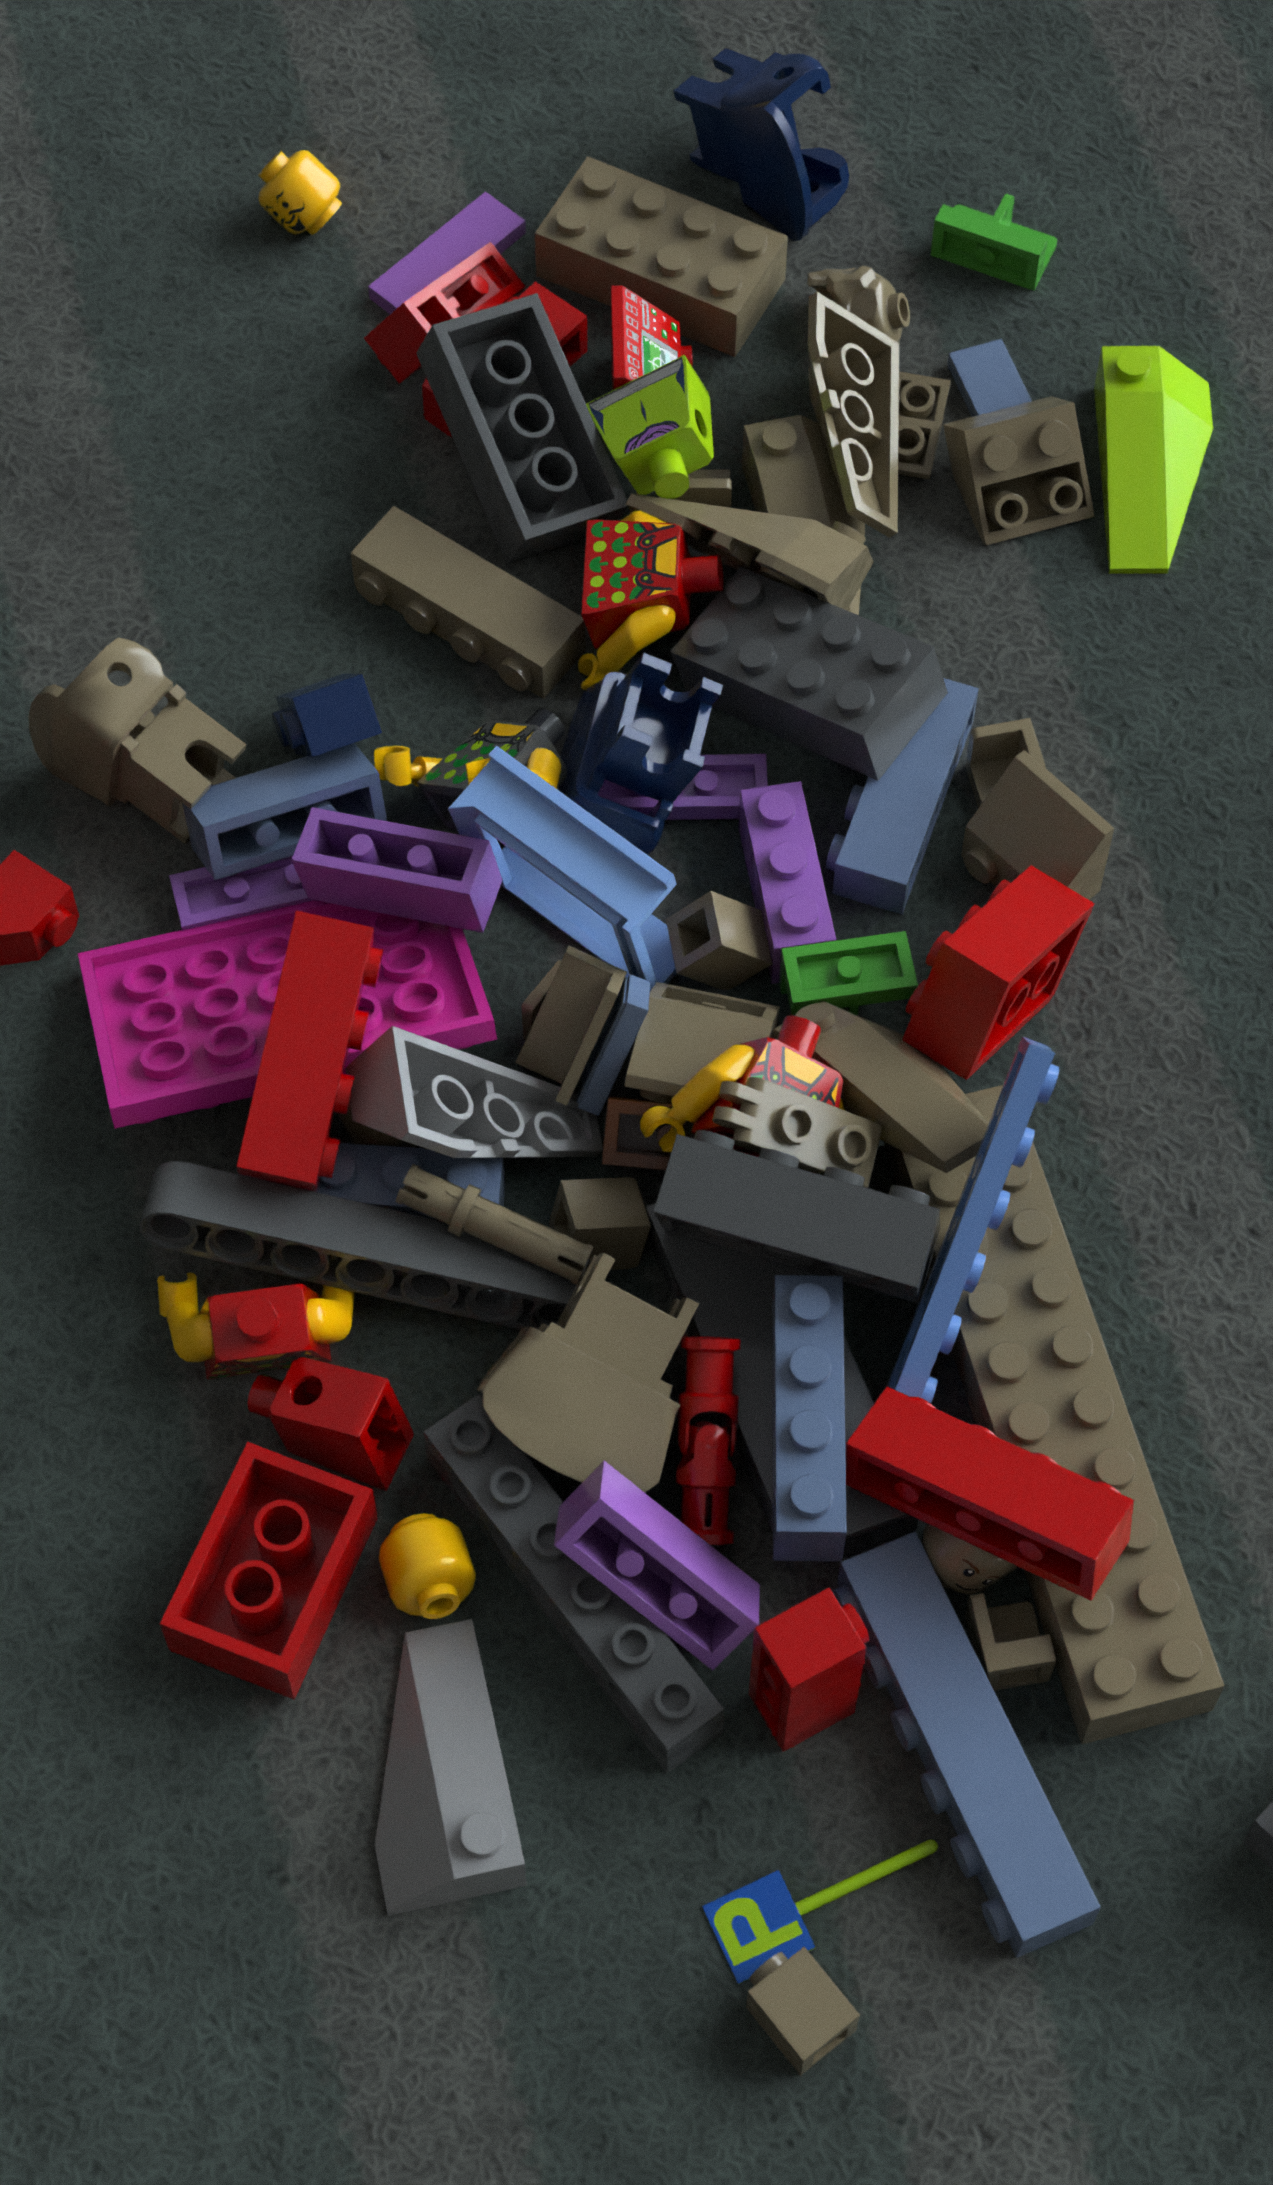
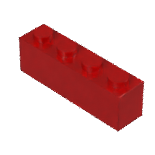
[236,910,384,1192]
[846,1386,1134,1601]

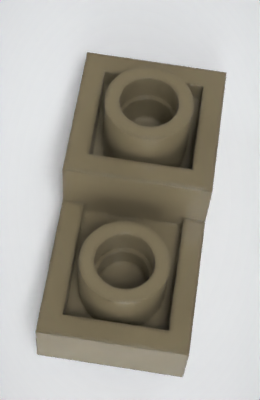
[898,371,951,480]

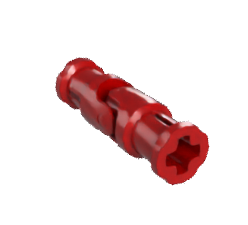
[676,1336,741,1545]

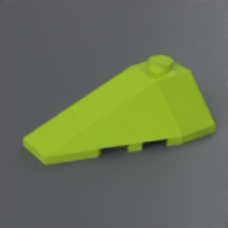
[1094,346,1213,574]

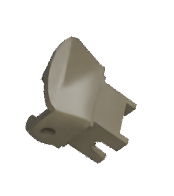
[28,637,246,845]
[476,1253,699,1492]

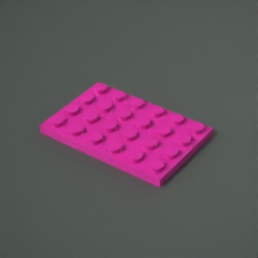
[78,900,497,1129]

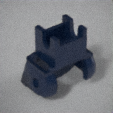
[673,48,849,241]
[557,652,723,855]

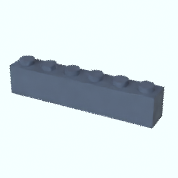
[832,1532,1101,1958]

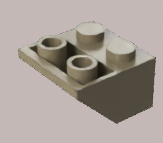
[943,396,1095,545]
[624,982,780,1103]

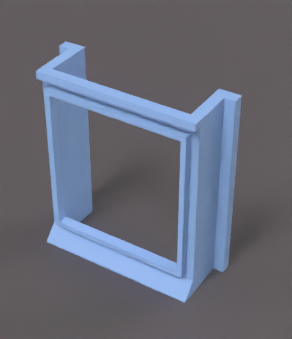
[448,745,677,991]

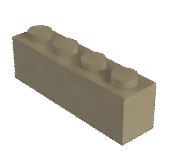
[351,506,586,699]

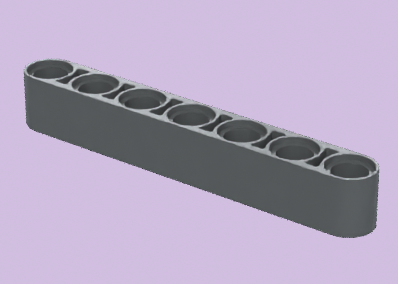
[139,1161,590,1330]

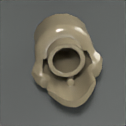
[807,265,910,343]

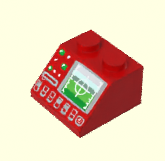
[611,285,693,390]

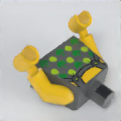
[374,708,567,830]

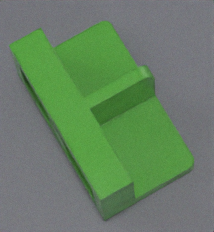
[931,194,1057,291]
[779,931,918,1015]

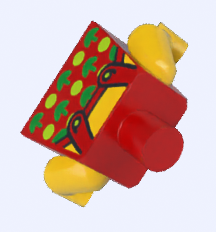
[578,510,724,690]
[640,1016,845,1157]
[157,1272,354,1379]

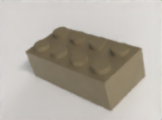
[535,156,788,357]

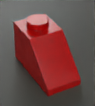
[0,850,80,966]

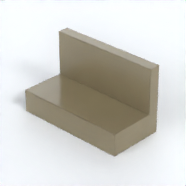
[515,946,627,1106]

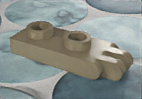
[712,1077,883,1188]

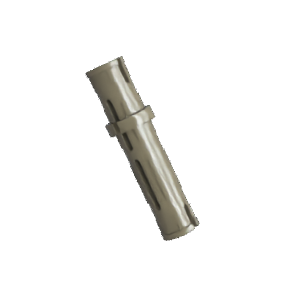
[395,1164,594,1285]

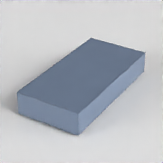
[947,339,1032,417]
[576,974,650,1116]

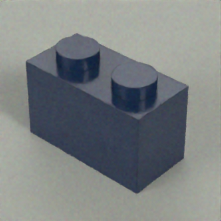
[272,674,382,757]

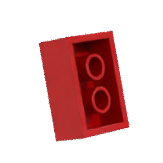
[902,865,1095,1080]
[160,1442,378,1700]

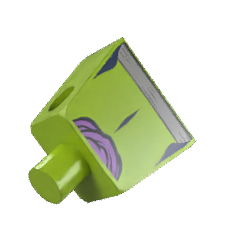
[586,355,714,499]

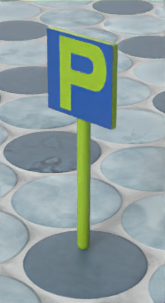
[702,1839,938,1984]

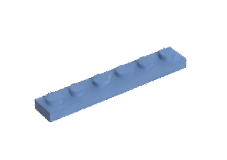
[887,1036,1059,1403]

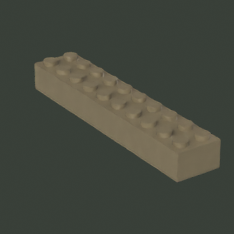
[884,1085,1225,1744]

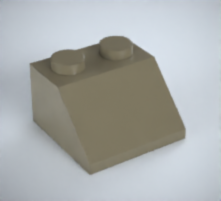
[961,750,1114,900]

